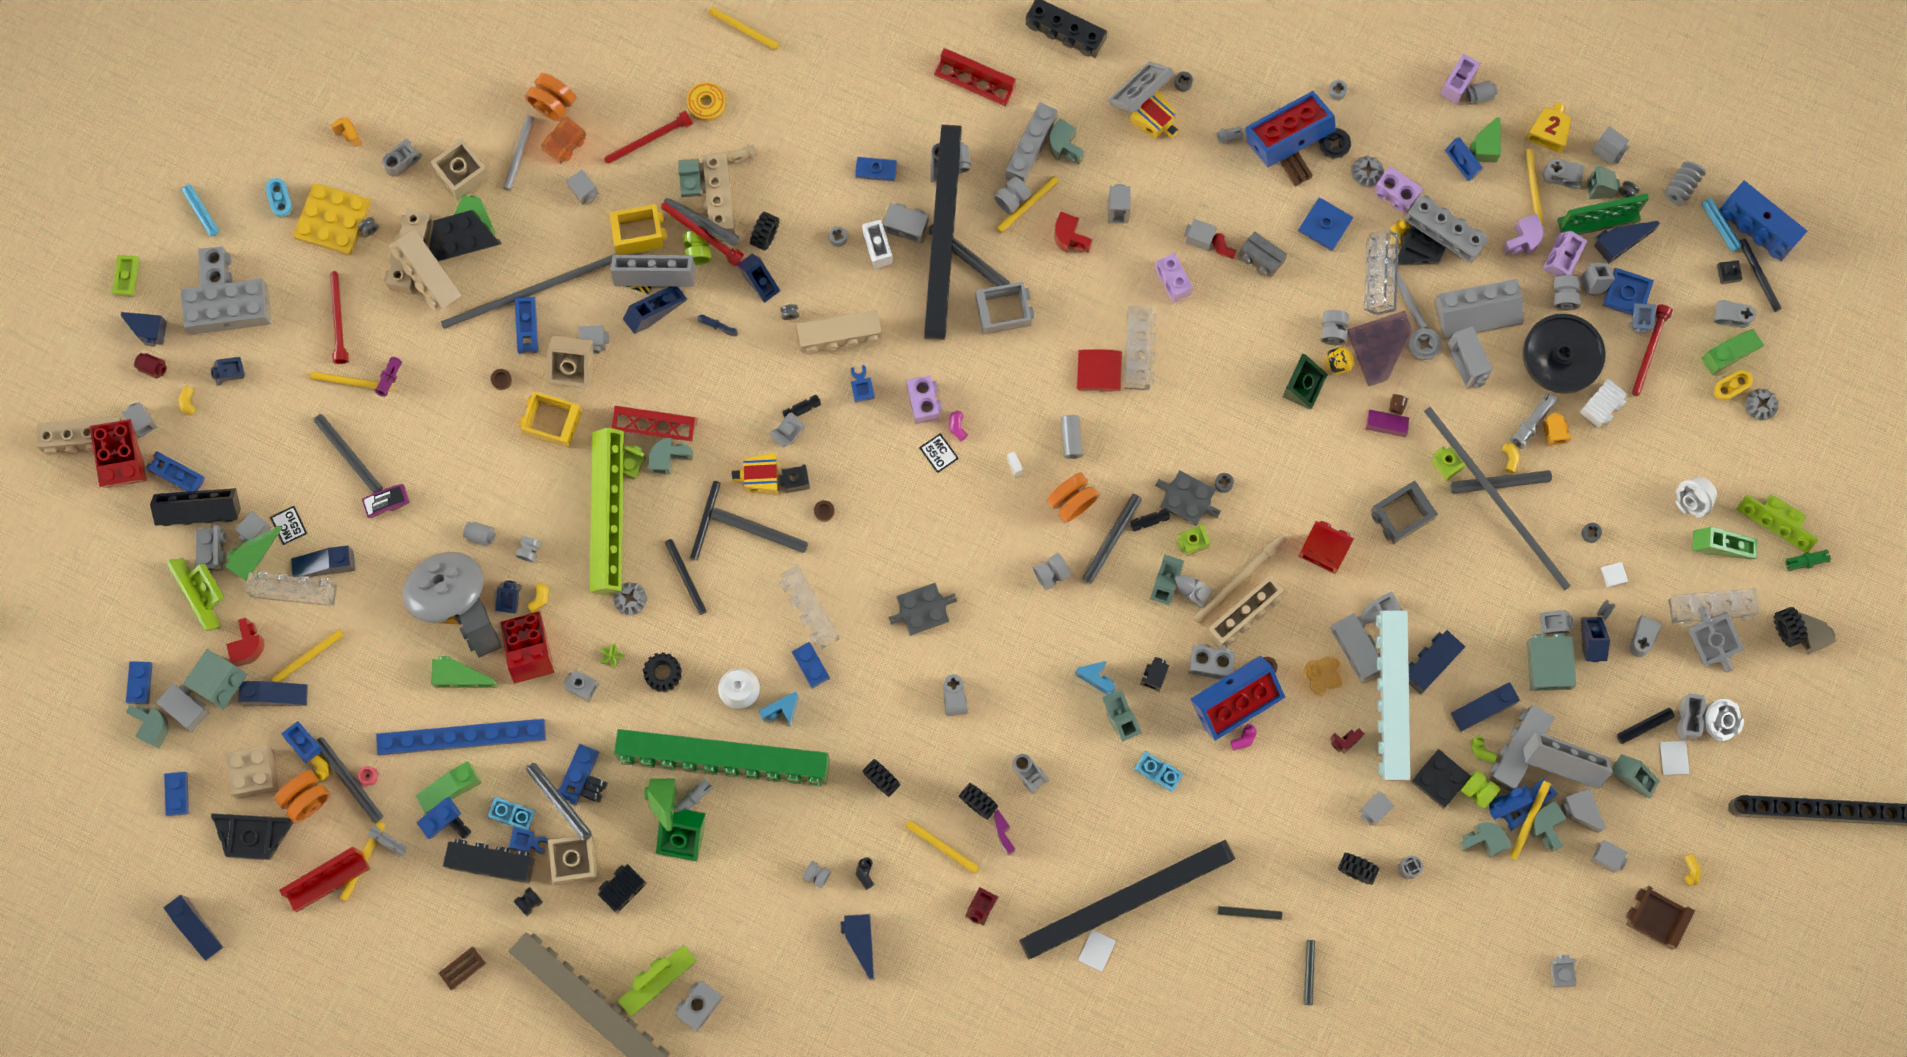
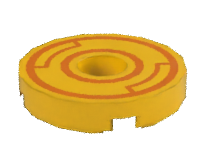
[687,82,726,121]

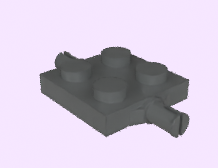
[1155,470,1221,526]
[888,583,957,636]

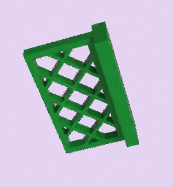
[1557,193,1649,235]

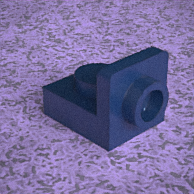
[211,357,245,386]
[495,580,521,614]

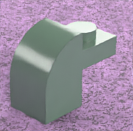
[1049,118,1084,164]
[678,158,702,197]
[648,438,693,475]
[1150,554,1184,606]
[1102,689,1142,741]
[126,705,169,749]
[1531,801,1566,852]
[1459,822,1512,857]

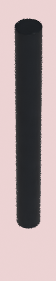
[1739,238,1782,312]
[690,481,721,561]
[665,539,707,615]

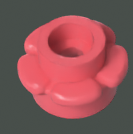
[357,766,378,787]

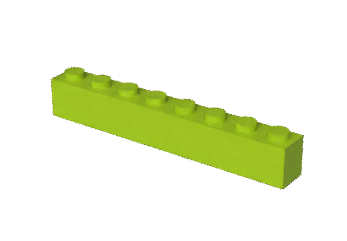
[590,427,624,595]

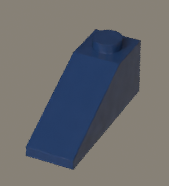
[1594,221,1660,264]
[623,286,687,334]
[291,545,355,579]
[238,681,308,706]
[1450,682,1520,732]
[163,895,224,961]
[840,914,874,980]

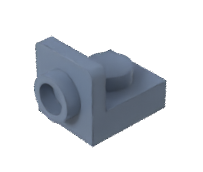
[1630,303,1656,332]

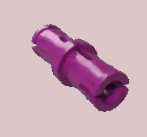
[375,357,402,397]

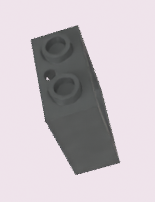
[1371,480,1438,544]

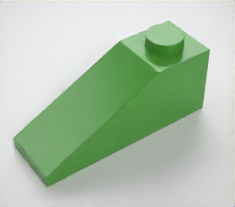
[1701,329,1764,375]
[225,526,282,581]
[1692,527,1757,560]
[431,656,498,688]
[415,761,482,814]
[645,778,676,831]

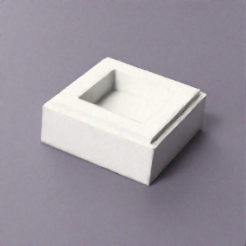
[1007,452,1022,478]
[1601,562,1628,588]

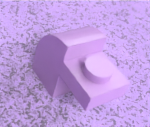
[1502,214,1543,256]

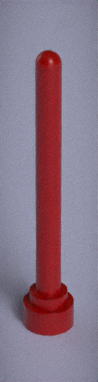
[604,110,693,163]
[661,202,744,267]
[330,271,349,364]
[1632,304,1673,396]

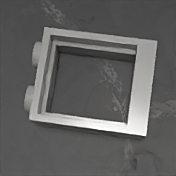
[976,282,1034,335]
[1447,326,1493,389]

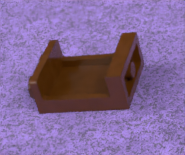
[1626,886,1696,950]

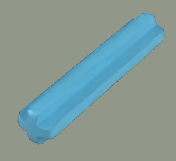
[182,184,219,237]
[1702,198,1742,252]

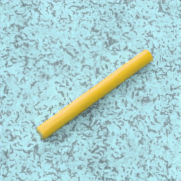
[709,6,780,50]
[1525,150,1544,227]
[996,175,1059,233]
[310,371,392,391]
[271,629,344,682]
[1509,780,1551,861]
[905,820,980,874]
[339,821,386,901]

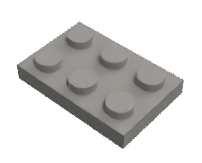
[1108,61,1174,113]

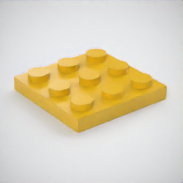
[293,182,371,256]

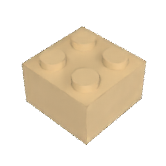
[430,139,490,200]
[548,336,593,387]
[225,746,279,799]
[548,836,598,885]

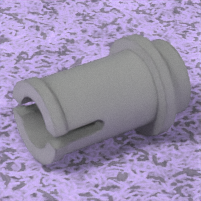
[1217,126,1243,144]

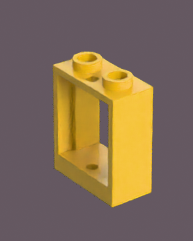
[609,204,667,255]
[519,391,583,448]

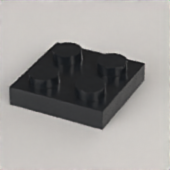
[1411,749,1471,809]

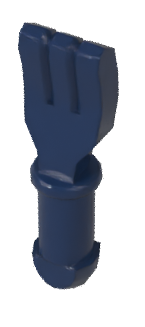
[698,314,738,336]

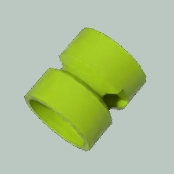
[683,231,712,265]
[1460,769,1501,809]

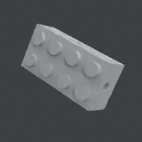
[181,279,271,335]

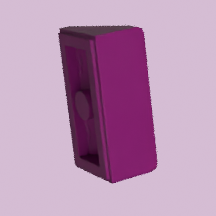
[1365,409,1409,437]

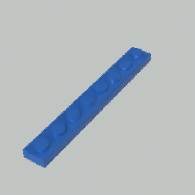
[376,719,546,756]

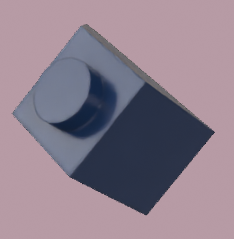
[737,253,780,303]
[120,312,167,347]
[1581,617,1610,662]

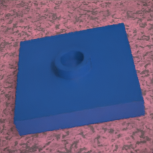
[1298,197,1354,251]
[1602,268,1654,316]

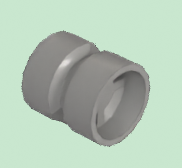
[993,176,1031,214]
[1553,275,1581,311]
[1321,310,1349,345]
[1033,553,1071,590]

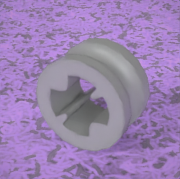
[1329,80,1348,100]
[829,226,847,247]

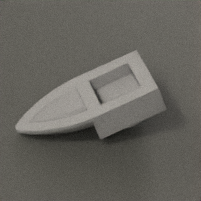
[1175,575,1212,608]
[1360,591,1402,623]

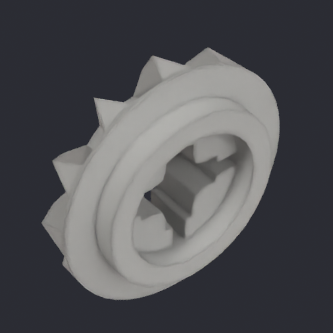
[1352,155,1384,187]
[1408,328,1441,360]
[1745,388,1779,420]
[613,582,647,615]

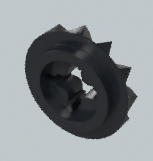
[1319,128,1351,159]

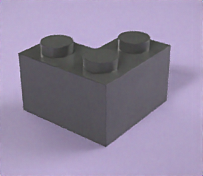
[455,597,502,658]

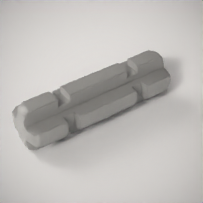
[368,826,407,856]

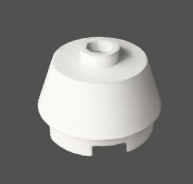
[1675,477,1717,518]
[718,668,760,709]
[1702,699,1744,741]

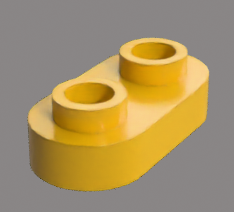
[1713,370,1753,401]

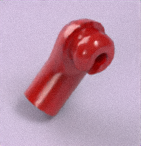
[1212,233,1237,259]

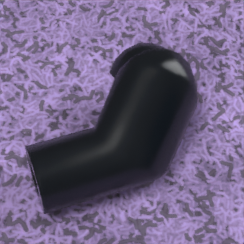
[856,857,875,890]

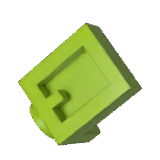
[623,445,646,480]

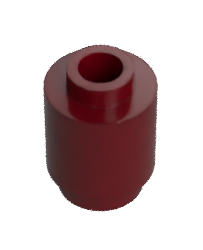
[134,353,167,379]

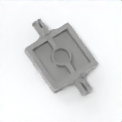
[1687,606,1744,672]

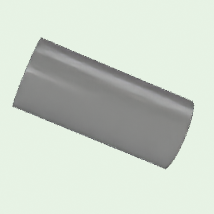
[1061,415,1083,459]

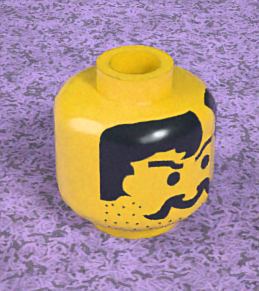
[1324,347,1355,375]

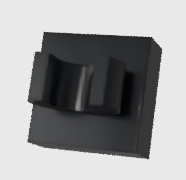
[1717,260,1743,284]

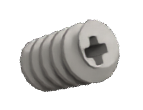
[1664,161,1706,206]

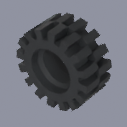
[750,211,780,251]
[1773,607,1808,647]
[643,652,682,692]
[862,759,901,797]
[959,783,999,820]
[1338,853,1380,885]

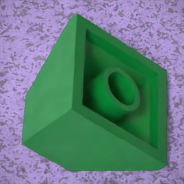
[656,809,706,862]

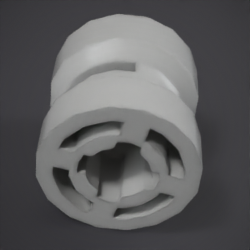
[515,536,542,563]
[1398,856,1423,879]
[803,860,831,889]

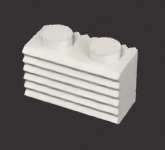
[862,220,893,269]
[1579,379,1627,428]

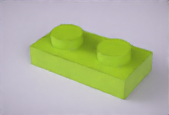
[112,255,140,297]

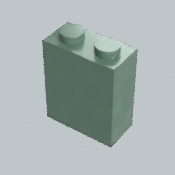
[1527,634,1576,691]
[183,649,248,710]

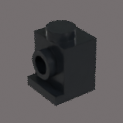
[779,464,810,493]
[1140,657,1169,692]

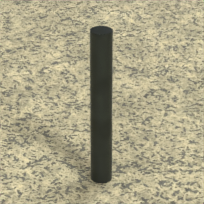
[1218,906,1282,920]
[1304,940,1315,1005]

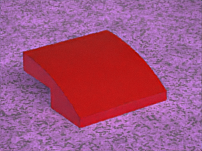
[1077,349,1122,392]

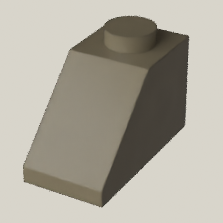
[1798,612,1836,655]

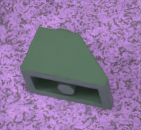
[1587,166,1620,199]
[1612,754,1660,799]

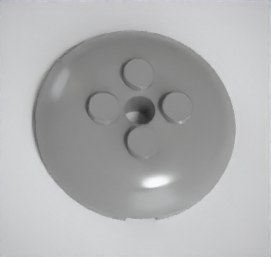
[403,552,484,623]

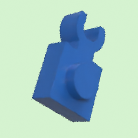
[851,365,875,403]
[508,827,548,854]

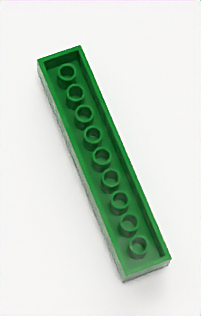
[614,729,830,787]

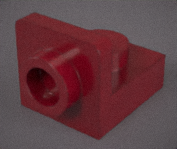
[1330,728,1365,754]
[965,887,998,926]

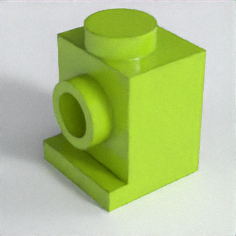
[1431,446,1466,481]
[1177,524,1210,556]

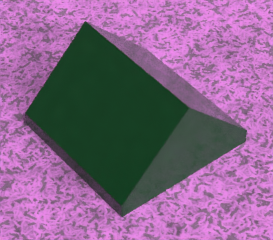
[1283,354,1328,409]

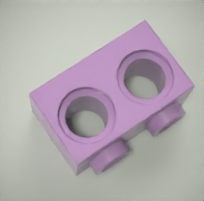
[1440,54,1481,104]
[1374,166,1423,214]
[1543,231,1587,277]
[1155,253,1193,303]
[906,375,942,424]

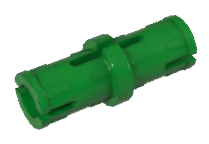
[1785,549,1831,571]

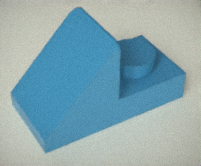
[1075,661,1116,695]
[759,691,799,726]

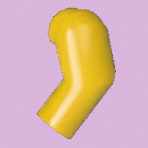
[1390,219,1411,247]
[178,385,196,415]
[1502,443,1520,474]
[526,582,549,613]
[309,755,329,782]
[1684,853,1701,887]

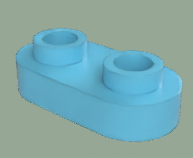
[266,178,292,217]

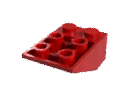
[89,419,147,488]
[1298,521,1354,574]
[500,611,555,684]

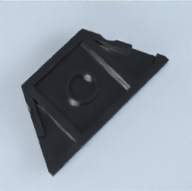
[1394,195,1446,265]
[429,210,502,262]
[211,813,293,860]

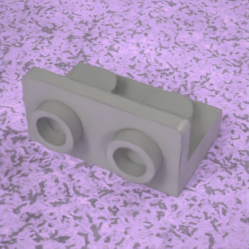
[196,525,226,570]

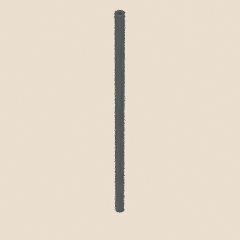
[441,252,641,329]
[1424,407,1571,591]

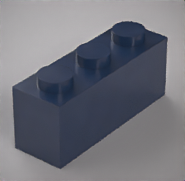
[1408,630,1466,695]

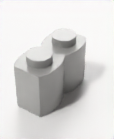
[1592,126,1629,165]
[1677,693,1706,741]

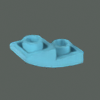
[1134,752,1183,792]
[487,797,535,830]

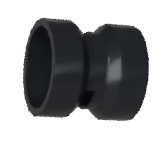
[581,775,608,803]
[514,887,543,917]

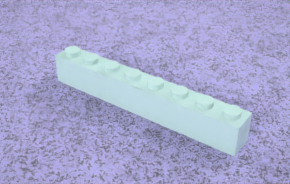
[1376,611,1410,780]

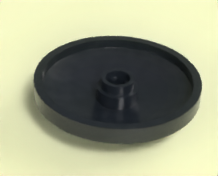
[1523,314,1606,394]

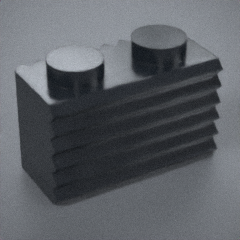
[597,864,647,914]

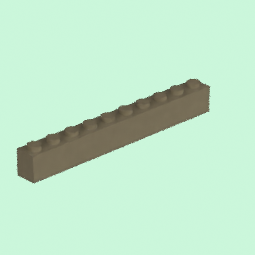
[508,932,670,1057]

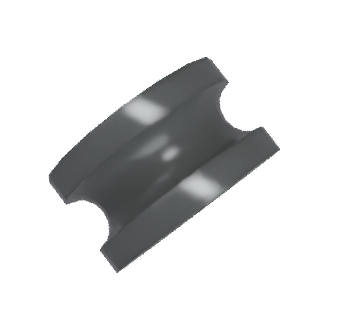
[1174,71,1193,92]
[1619,181,1640,198]
[358,217,379,237]
[780,304,799,320]
[1215,473,1234,493]
[1581,523,1602,543]
[1596,599,1615,620]

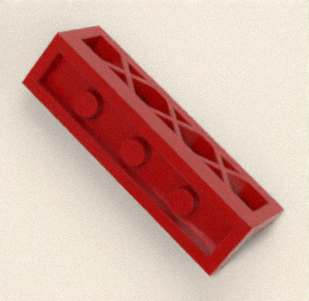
[934,48,1016,107]
[611,406,698,442]
[279,846,370,912]

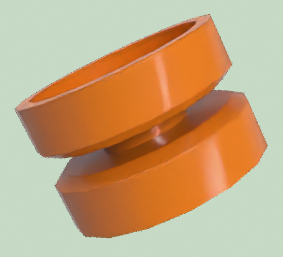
[524,72,577,122]
[1047,472,1100,523]
[274,770,331,823]

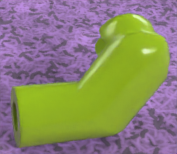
[1471,736,1497,764]

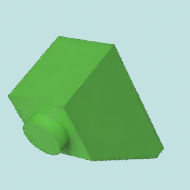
[1470,117,1501,162]
[454,195,496,235]

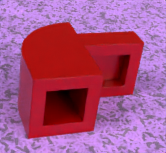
[1054,211,1092,253]
[226,617,264,667]

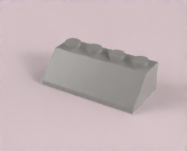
[1435,279,1523,339]

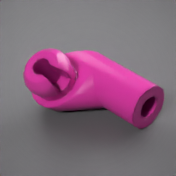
[949,411,968,442]
[1230,724,1257,751]

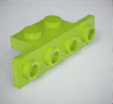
[1736,494,1818,552]
[167,558,224,631]
[618,945,697,1016]

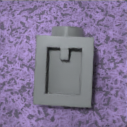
[770,413,806,447]
[1540,610,1574,634]
[1550,955,1577,987]

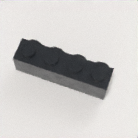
[1025,0,1107,58]
[150,488,241,526]
[443,839,535,884]

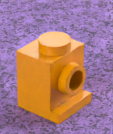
[1543,413,1572,446]

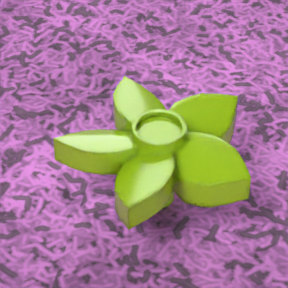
[600,643,625,668]

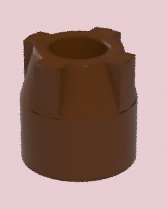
[1389,394,1408,415]

